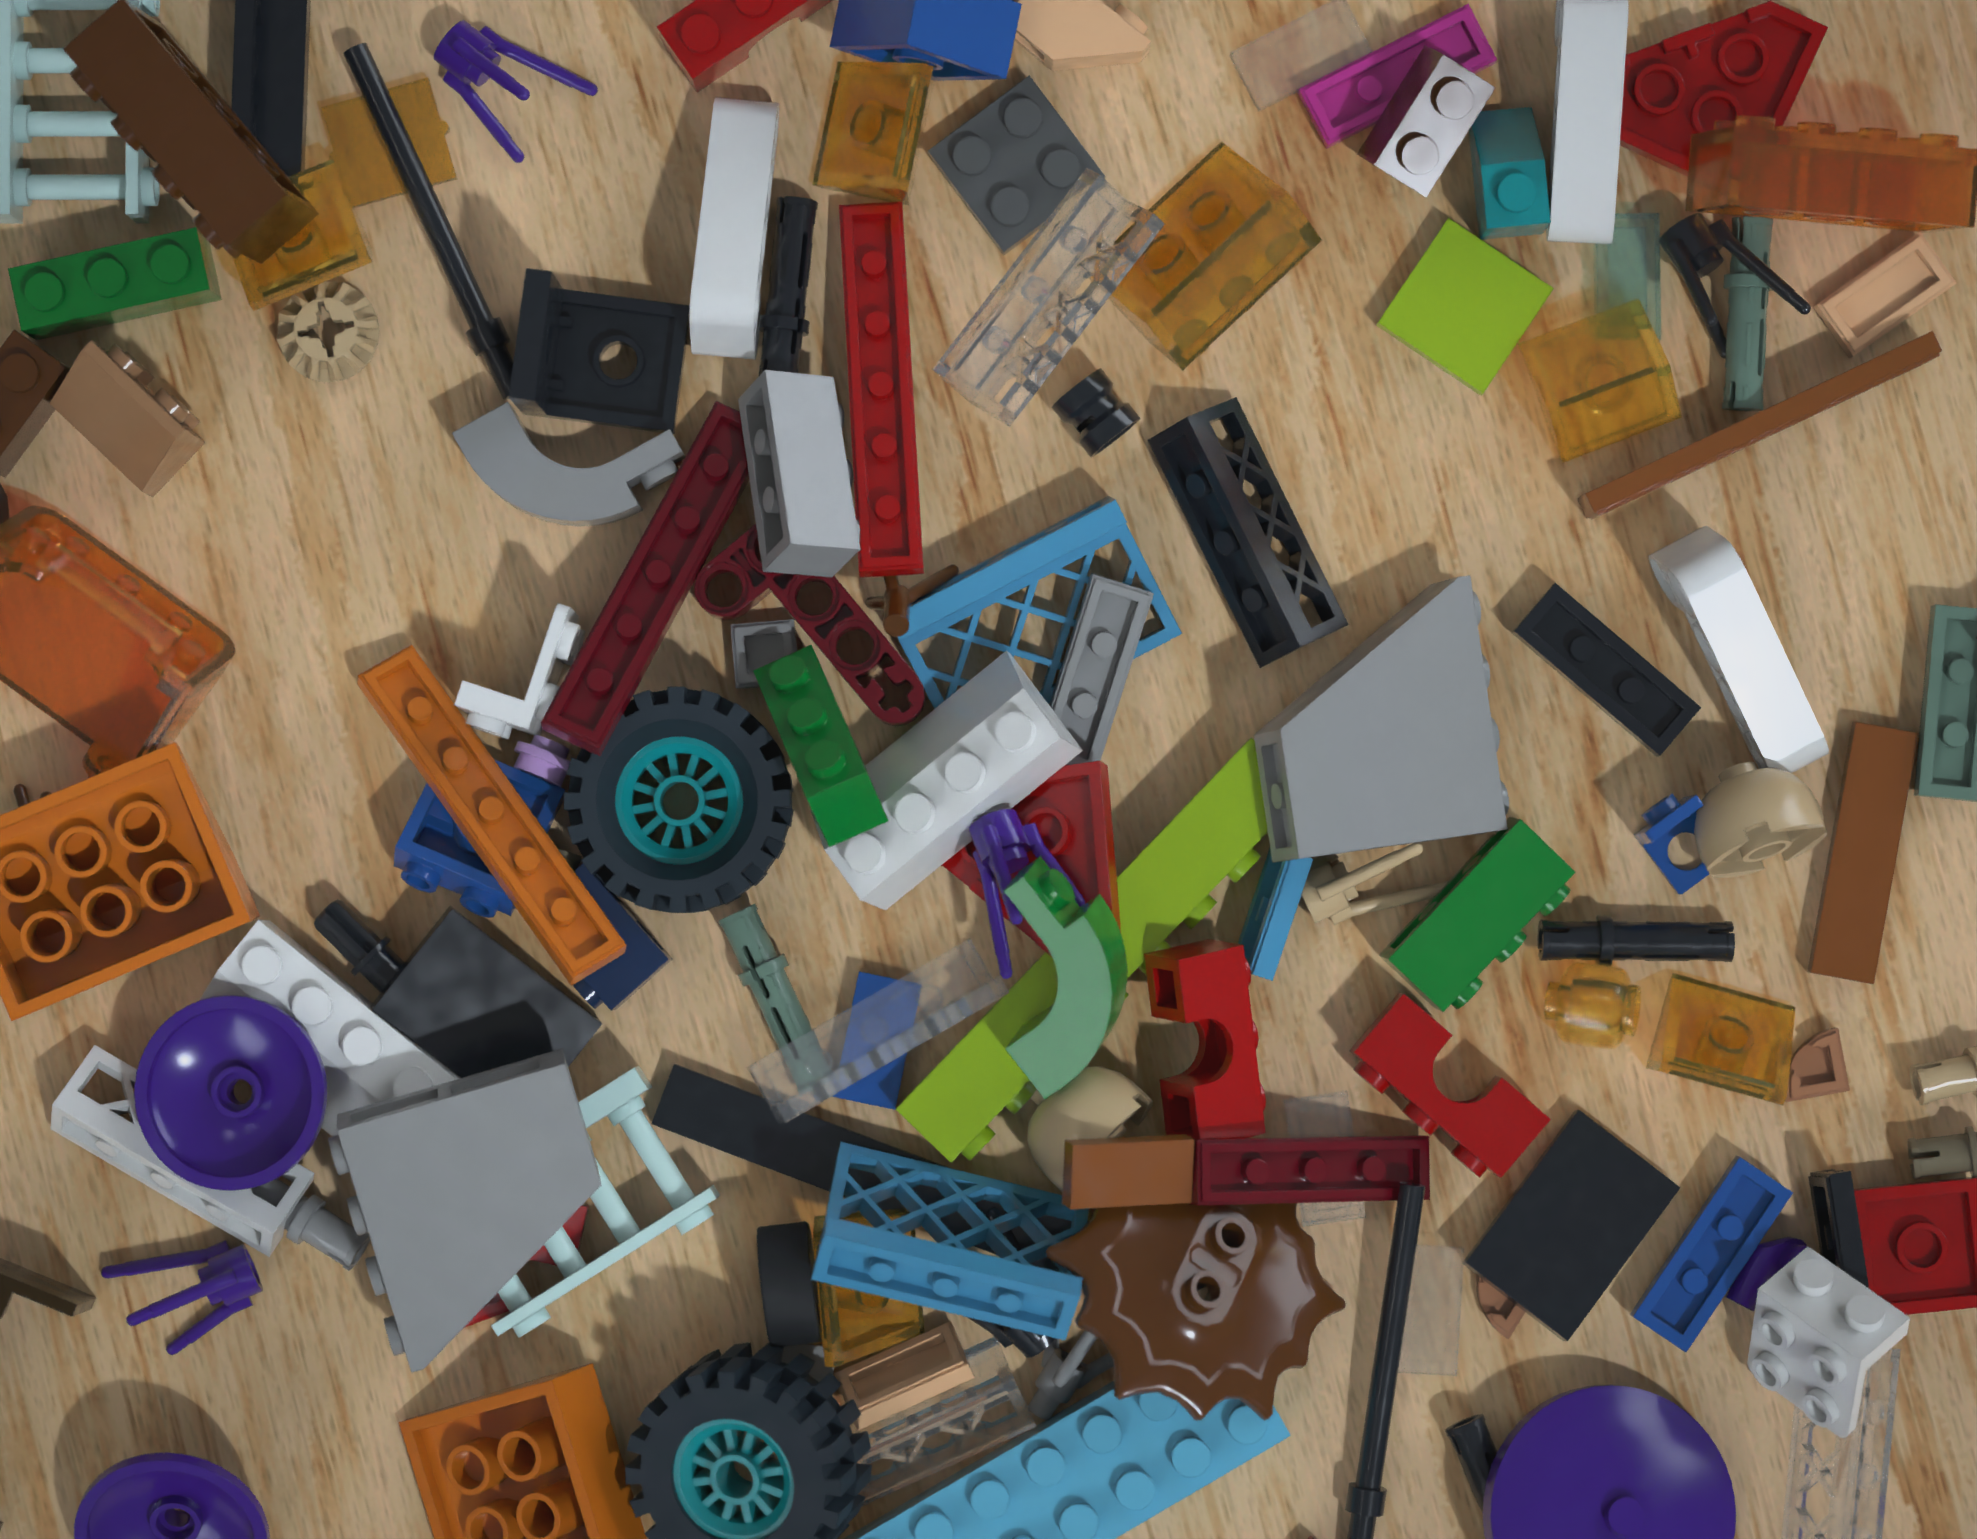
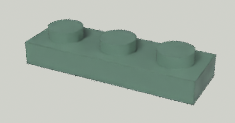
[1914,604,1977,802]

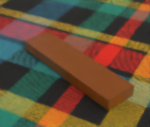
[1807,722,1919,984]

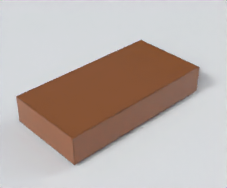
[1062,1134,1194,1209]

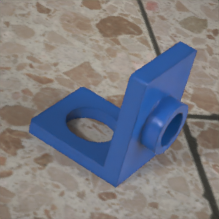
[1633,793,1709,895]

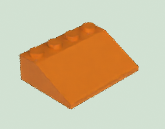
[0,742,260,1021]
[399,1363,647,1539]

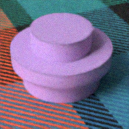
[514,735,570,787]

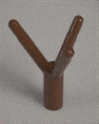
[866,564,959,637]

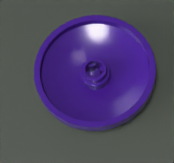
[1483,1385,1736,1539]

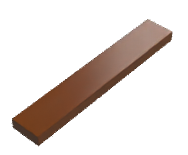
[1577,331,1942,520]

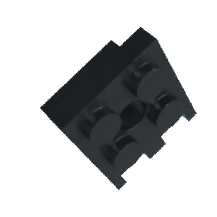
[509,268,690,434]

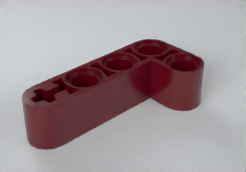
[694,524,925,726]

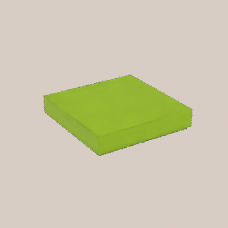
[1376,218,1554,396]

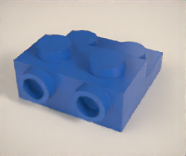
[394,759,565,918]

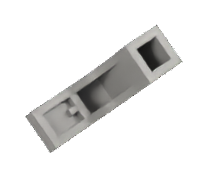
[452,402,686,526]

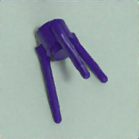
[434,20,598,163]
[969,809,1085,979]
[101,1240,263,1355]

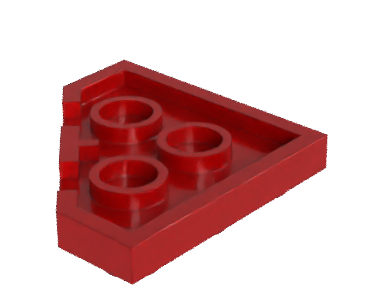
[1620,1,1828,203]
[941,760,1121,958]

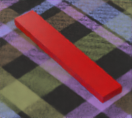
[839,201,924,578]

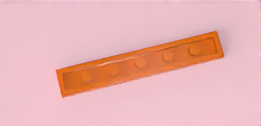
[357,645,627,986]

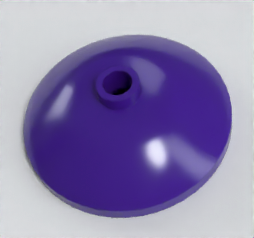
[134,996,327,1191]
[74,1453,270,1539]

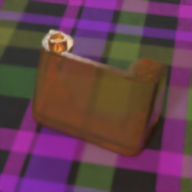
[0,506,236,778]

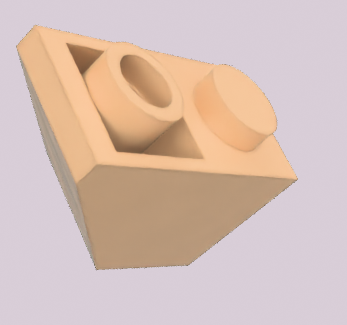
[1014,0,1151,71]

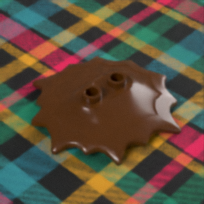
[1045,1203,1346,1420]

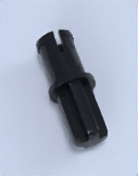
[314,899,405,993]

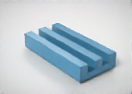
[1238,848,1313,981]

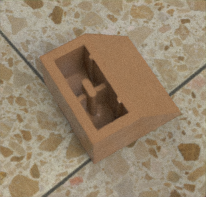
[49,340,205,497]

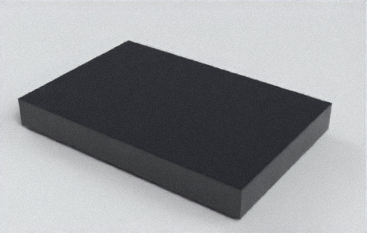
[370,906,602,1078]
[1462,1110,1680,1341]

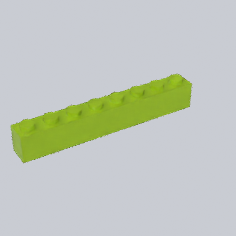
[895,737,1268,1163]

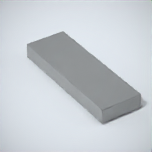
[1049,573,1154,766]

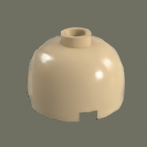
[1694,762,1827,878]
[1028,1066,1153,1192]

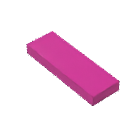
[1298,4,1497,149]

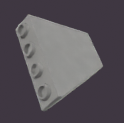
[1254,575,1509,863]
[328,1048,601,1373]

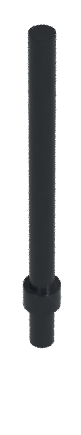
[343,43,513,400]
[1345,1182,1426,1539]

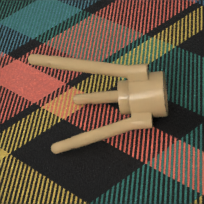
[1302,842,1448,925]

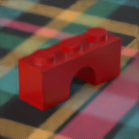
[657,0,833,93]
[1144,939,1266,1139]
[1349,993,1551,1178]

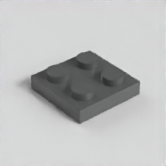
[928,75,1105,256]

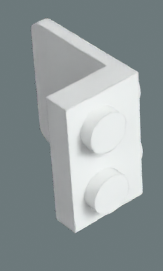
[454,603,586,740]
[1747,1246,1910,1438]

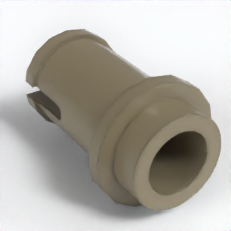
[1908,1126,1977,1180]

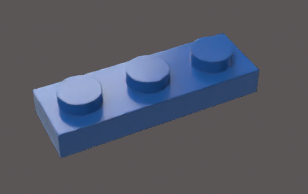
[1630,1156,1793,1352]

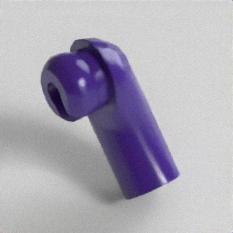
[1725,1237,1812,1312]

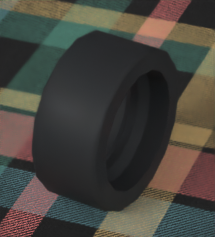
[757,1222,822,1347]

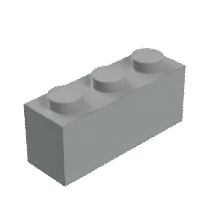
[738,370,860,577]

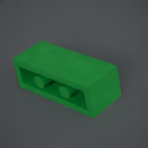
[8,227,222,340]
[753,645,889,847]
[1379,817,1576,1012]

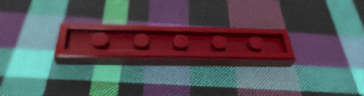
[541,401,750,756]

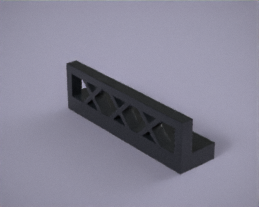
[231,0,311,195]
[1148,397,1349,668]

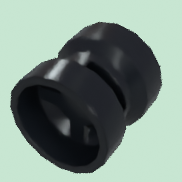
[1052,368,1140,458]

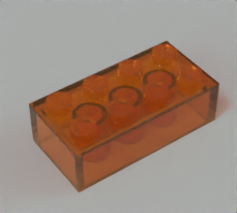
[1685,116,1977,233]

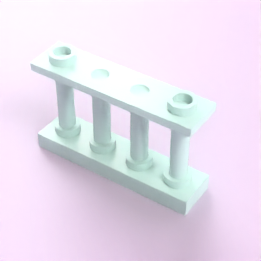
[0,0,160,224]
[491,1066,720,1338]

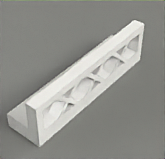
[50,1045,314,1257]

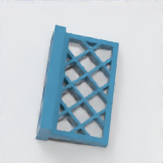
[897,496,1182,709]
[811,1142,1089,1340]

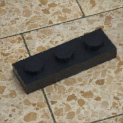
[1512,583,1702,757]

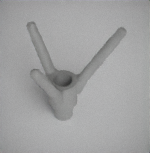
[1028,1331,1114,1420]

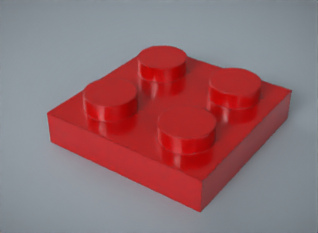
[1854,1177,1977,1315]

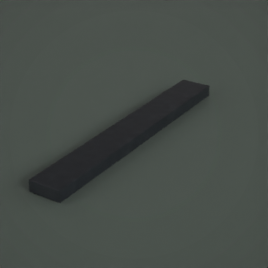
[651,1064,1089,1273]

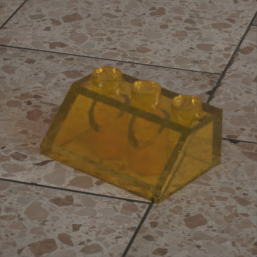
[1083,142,1322,371]

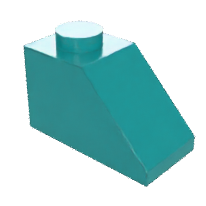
[1469,107,1551,240]

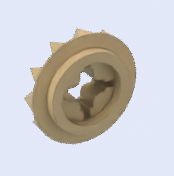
[277,280,379,382]

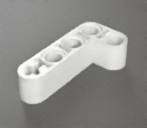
[1546,0,1629,244]
[689,97,779,360]
[1649,526,1829,773]

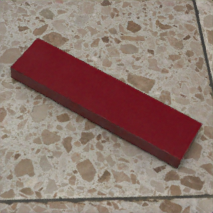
[1188,1135,1430,1205]

